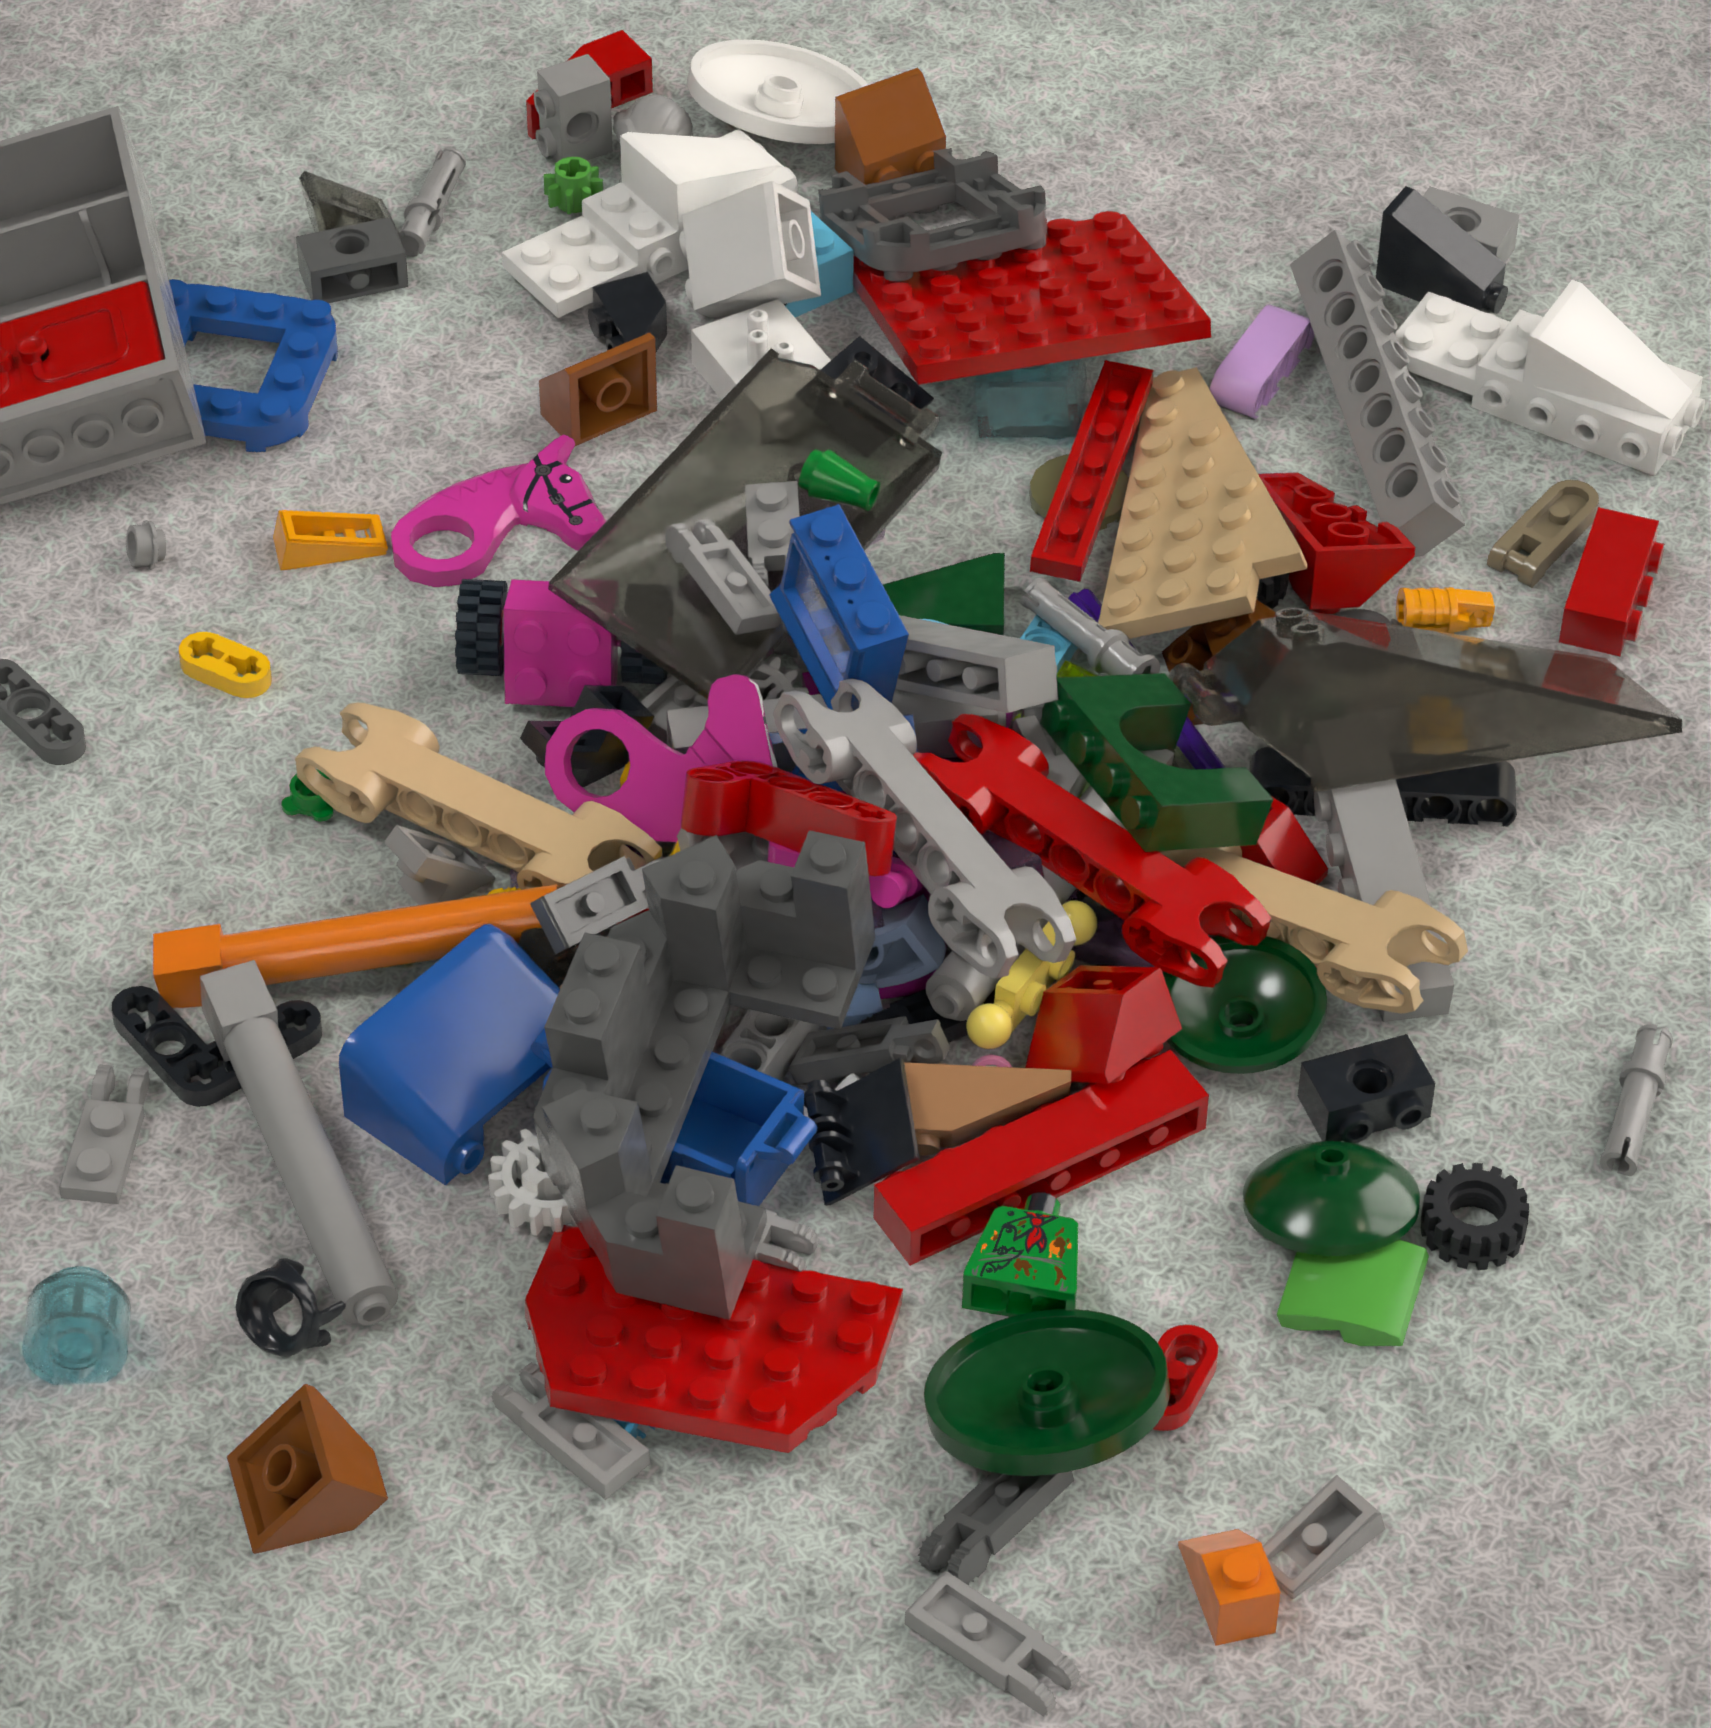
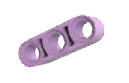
[1210,304,1315,419]

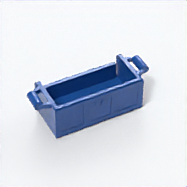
[531,1028,817,1206]

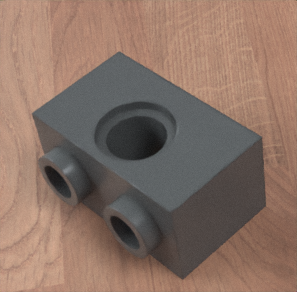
[296,217,408,303]

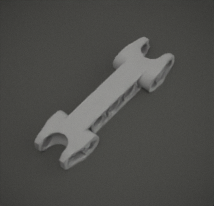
[773,678,1076,979]

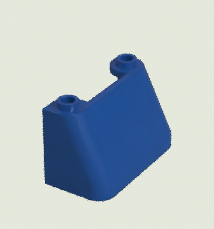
[339,924,560,1185]

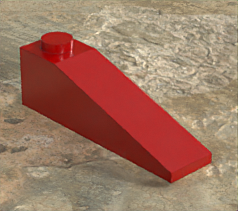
[1258,472,1416,614]

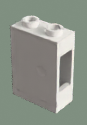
[691,299,831,445]

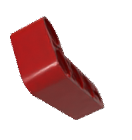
[681,760,897,877]

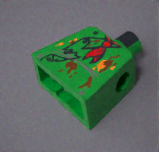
[962,1192,1078,1317]

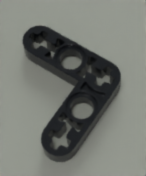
[112,986,322,1107]

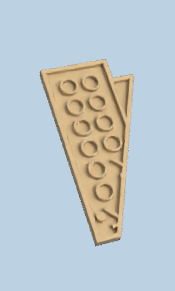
[1098,367,1307,639]

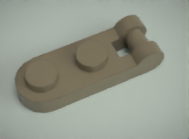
[1487,480,1599,588]

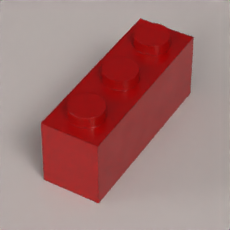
[1559,507,1665,657]

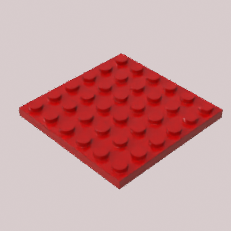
[853,211,1211,385]

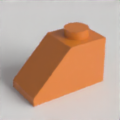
[1178,1529,1281,1646]

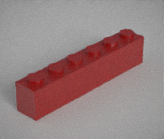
[873,1050,1209,1266]

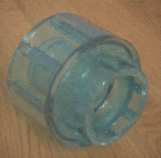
[22,1266,131,1385]

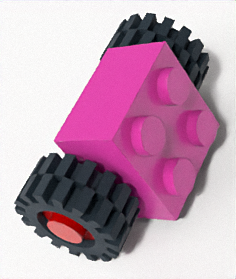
[455,579,672,707]

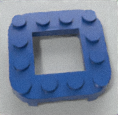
[169,279,338,452]

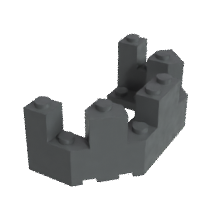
[533,830,875,1320]

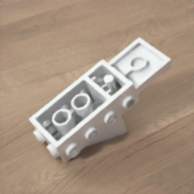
[502,129,798,318]
[1395,280,1705,476]

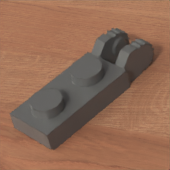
[918,1471,1074,1585]

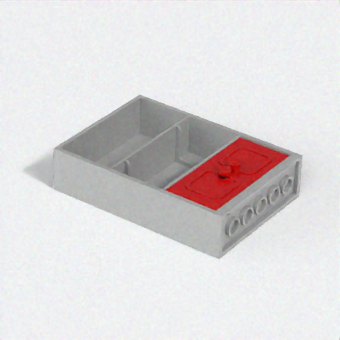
[0,106,207,505]

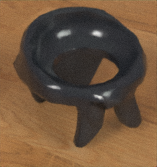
[235,1258,346,1357]

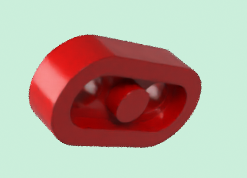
[1153,1324,1218,1431]

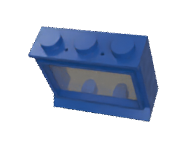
[769,504,909,711]

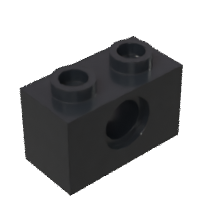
[1297,1034,1435,1144]

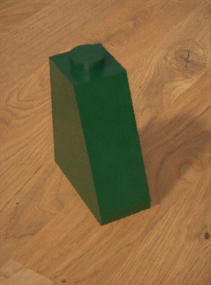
[883,553,1005,636]

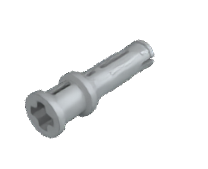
[1021,578,1160,675]

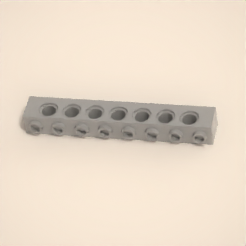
[1290,230,1465,557]

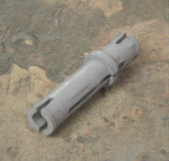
[398,147,466,257]
[1600,1024,1673,1176]

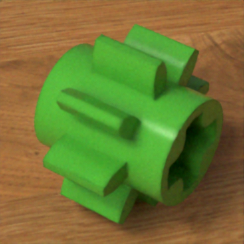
[544,157,603,214]

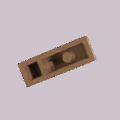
[904,1062,1071,1156]

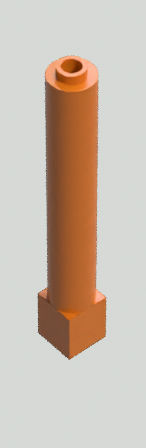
[153,884,559,1008]

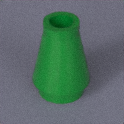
[799,449,881,511]

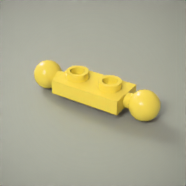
[966,901,1097,1049]

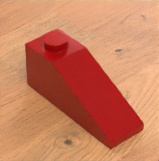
[526,30,653,140]

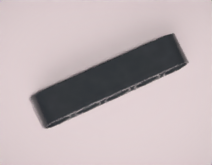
[1250,746,1517,827]

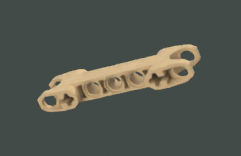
[295,702,662,890]
[1159,846,1468,1013]

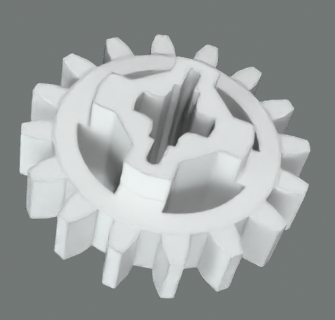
[488,1128,578,1236]

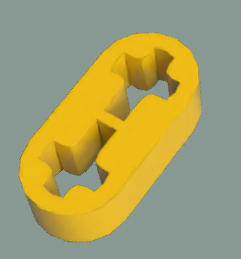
[179,632,272,698]

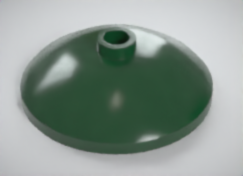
[1163,936,1327,1074]
[1243,1141,1420,1256]

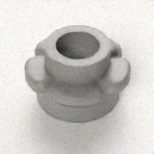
[126,520,166,570]

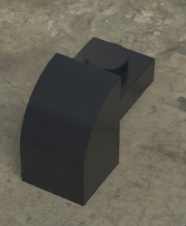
[520,685,655,787]

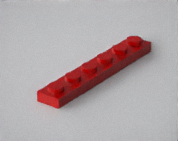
[1030,360,1154,582]

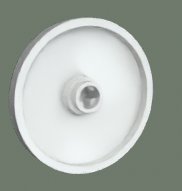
[687,39,868,144]

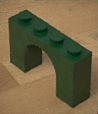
[1040,673,1273,852]

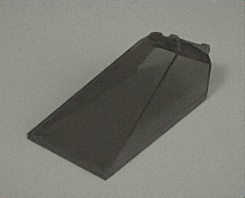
[548,348,942,700]
[1168,608,1682,792]

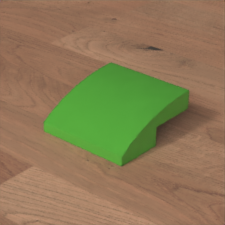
[1276,1239,1429,1346]

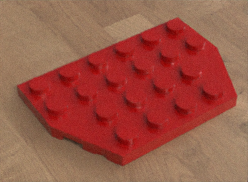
[525,1225,903,1453]

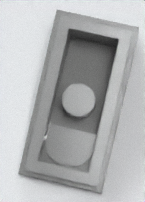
[1263,1475,1385,1599]

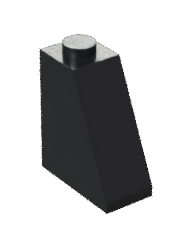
[1376,186,1508,314]

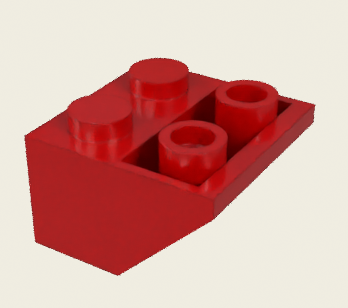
[1025,965,1182,1084]

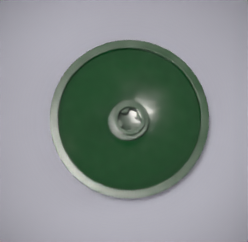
[924,1309,1170,1476]

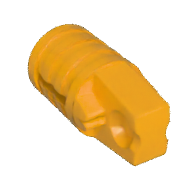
[1396,587,1495,635]

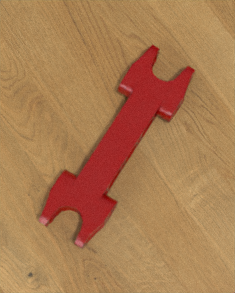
[913,714,1272,988]

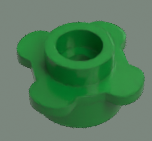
[281,769,334,822]

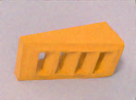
[273,510,388,570]

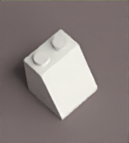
[680,181,821,318]

